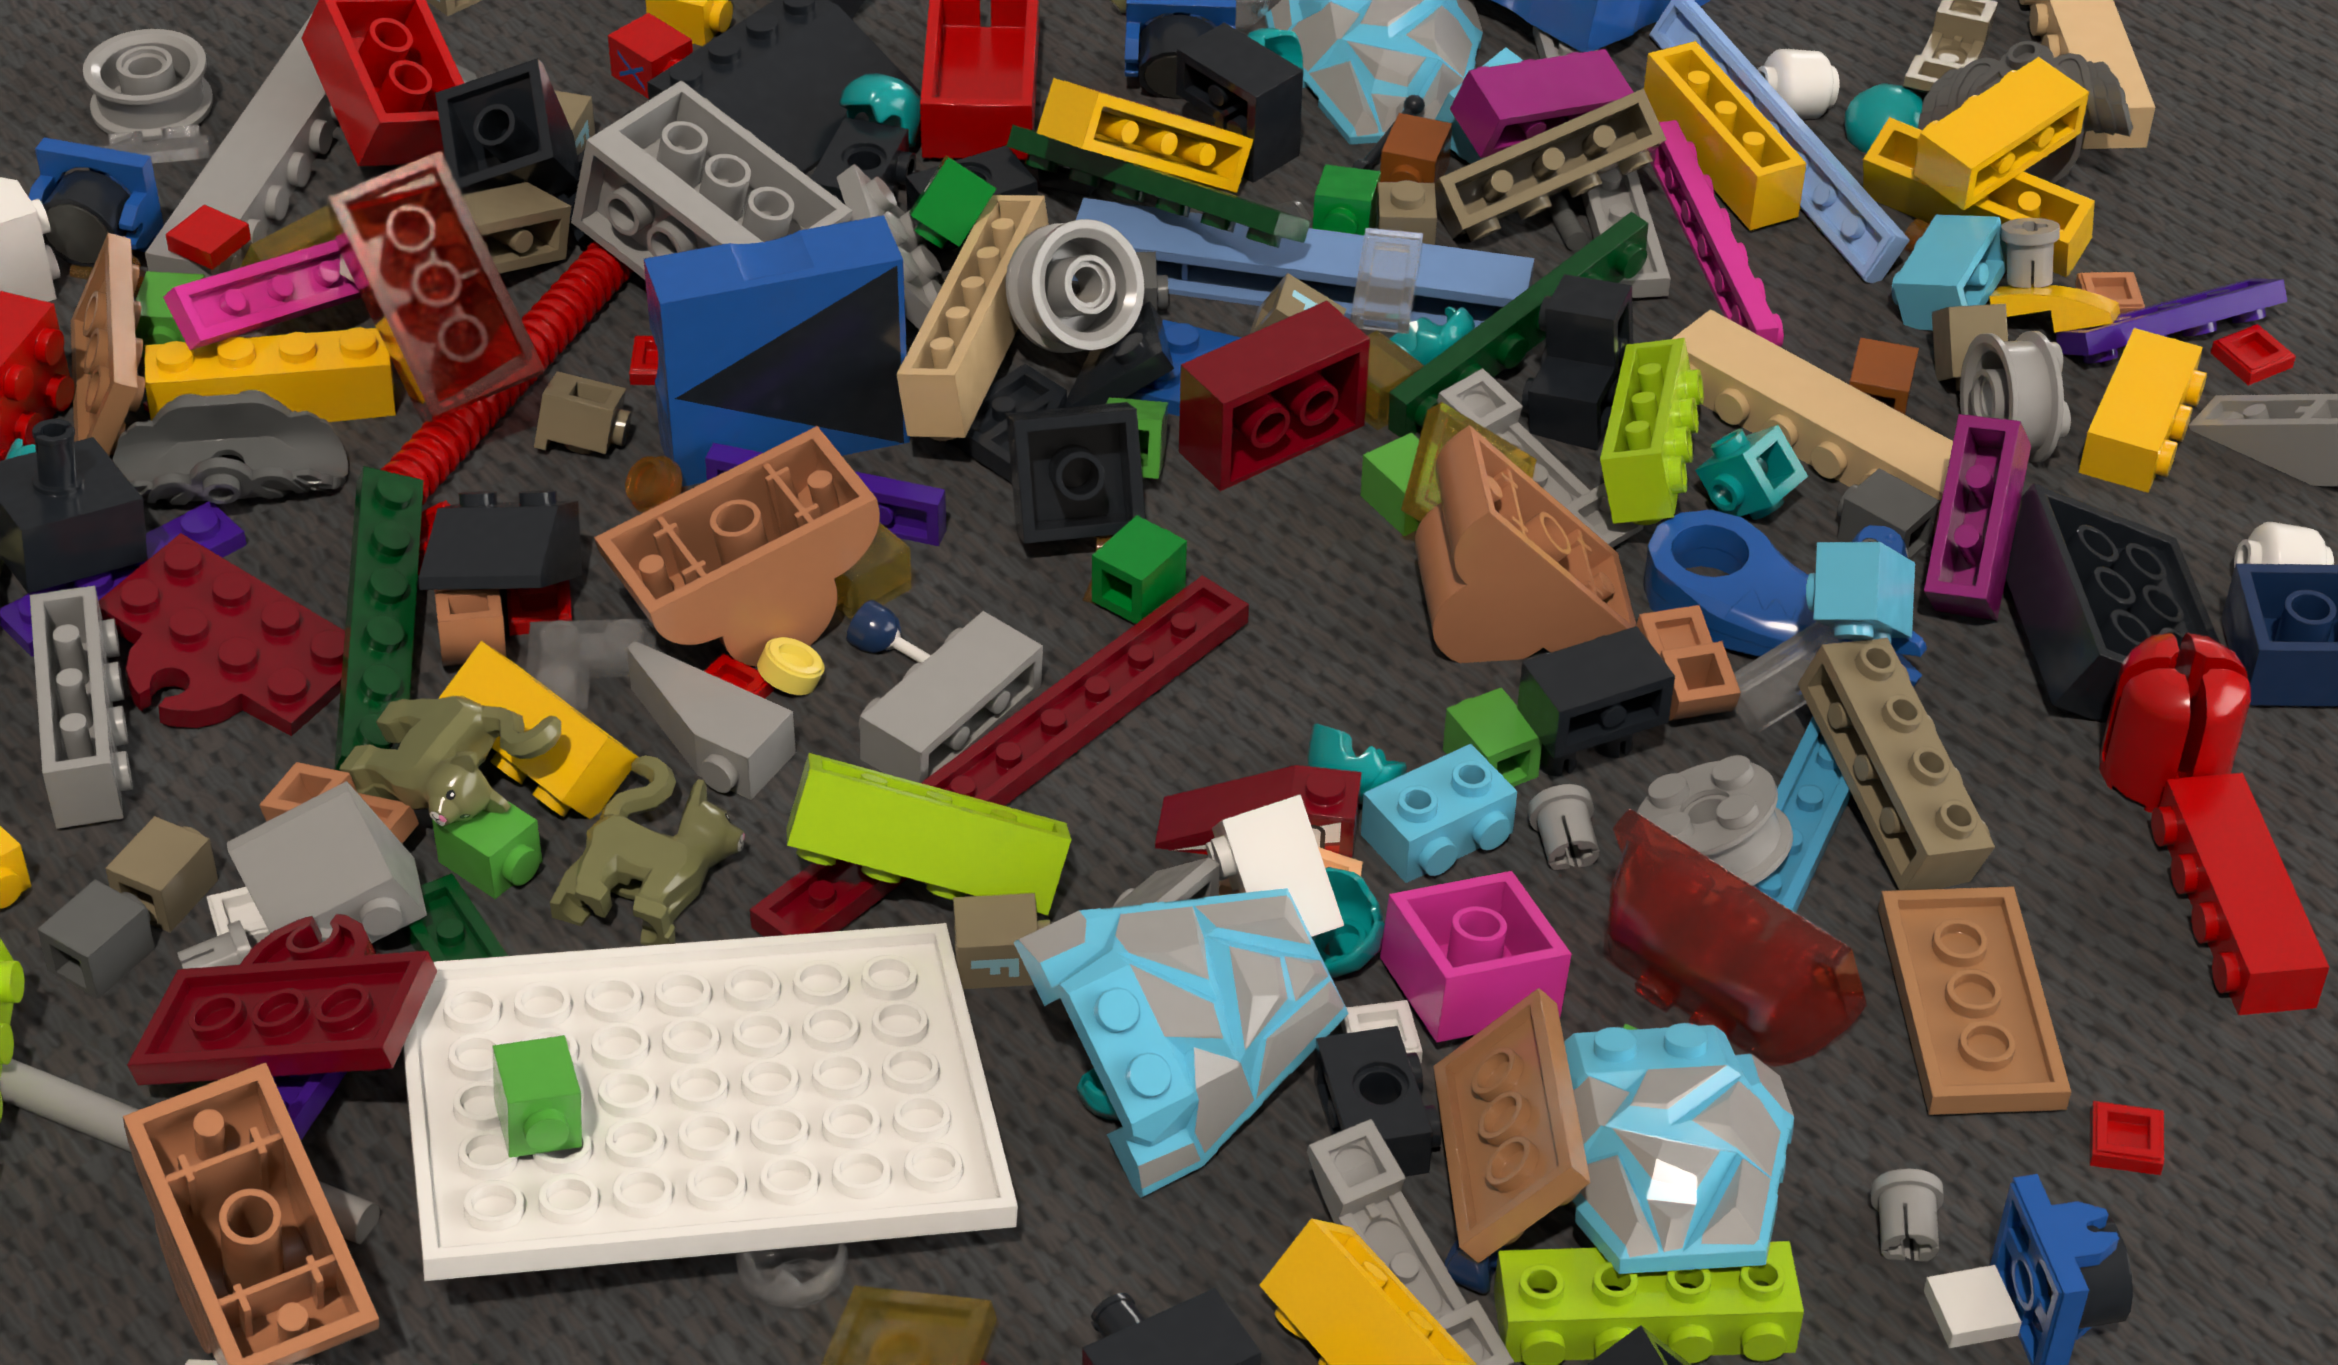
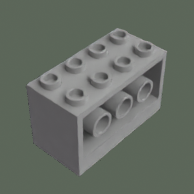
[571,81,853,280]

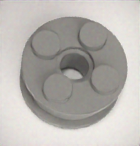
[83,29,213,141]
[1005,219,1144,353]
[1960,331,2071,463]
[1635,755,1793,900]

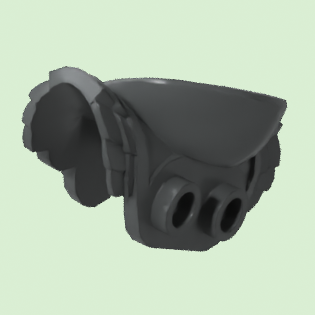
[1918,41,2133,184]
[113,390,348,505]

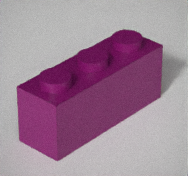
[1450,49,1634,158]
[1924,414,2031,621]

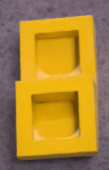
[1989,284,2120,333]

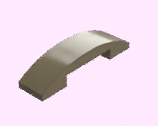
[1903,0,1998,93]

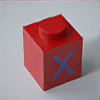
[608,13,693,99]

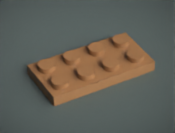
[71,233,145,456]
[1878,887,2071,1115]
[1433,988,1591,1263]

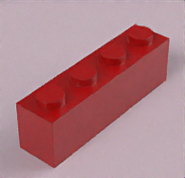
[2151,773,2329,1015]

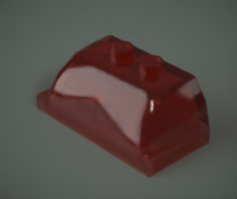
[328,151,545,422]
[1607,808,1867,1067]

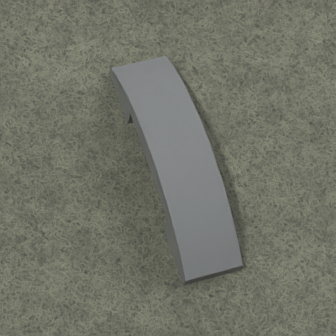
[1437,368,1644,548]
[1307,1119,1514,1365]

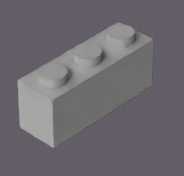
[859,611,1043,783]

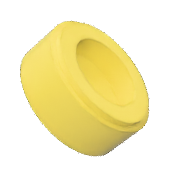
[757,637,825,695]

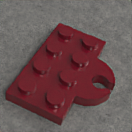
[98,533,345,736]
[127,914,438,1085]

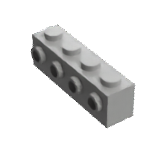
[30,585,133,829]

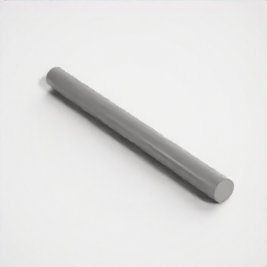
[0,1059,380,1245]

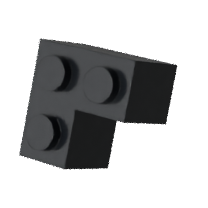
[1176,22,1303,183]
[1521,274,1633,450]

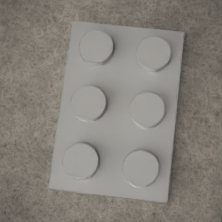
[837,164,942,330]

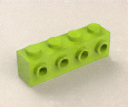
[1600,338,1704,525]
[786,753,1071,915]
[1494,1241,1804,1365]

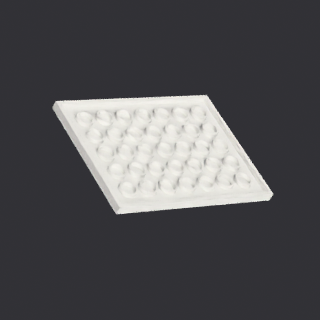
[403,923,1018,1281]

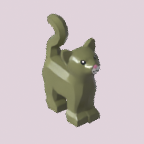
[339,696,562,826]
[550,755,745,946]

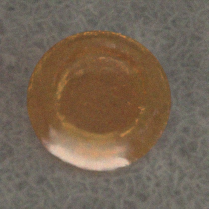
[625,456,682,513]

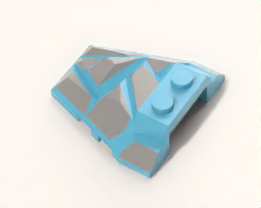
[1265,0,1483,144]
[1014,888,1349,1198]
[1564,1023,1794,1274]

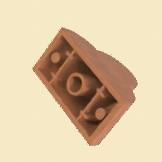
[1415,425,1636,663]
[594,426,880,667]
[123,1062,379,1365]

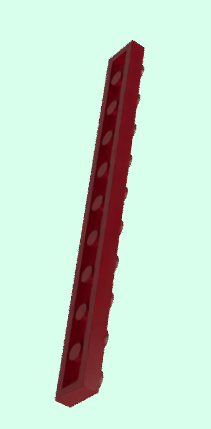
[750,575,1249,937]

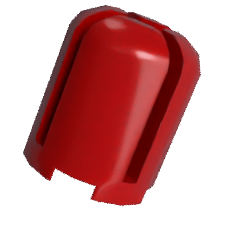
[2099,633,2251,813]

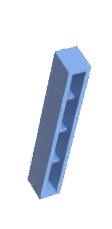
[1072,198,1534,327]

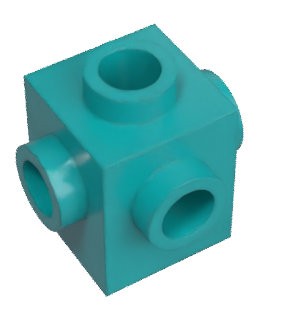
[1695,425,1808,520]

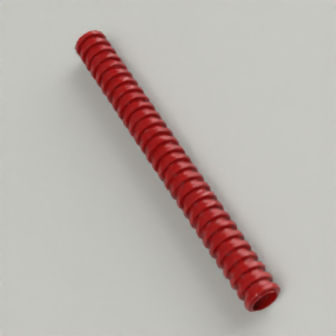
[381,241,634,505]

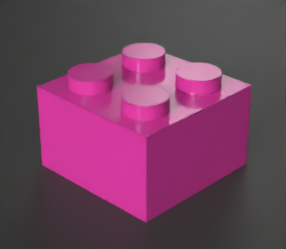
[1380,871,1572,1043]

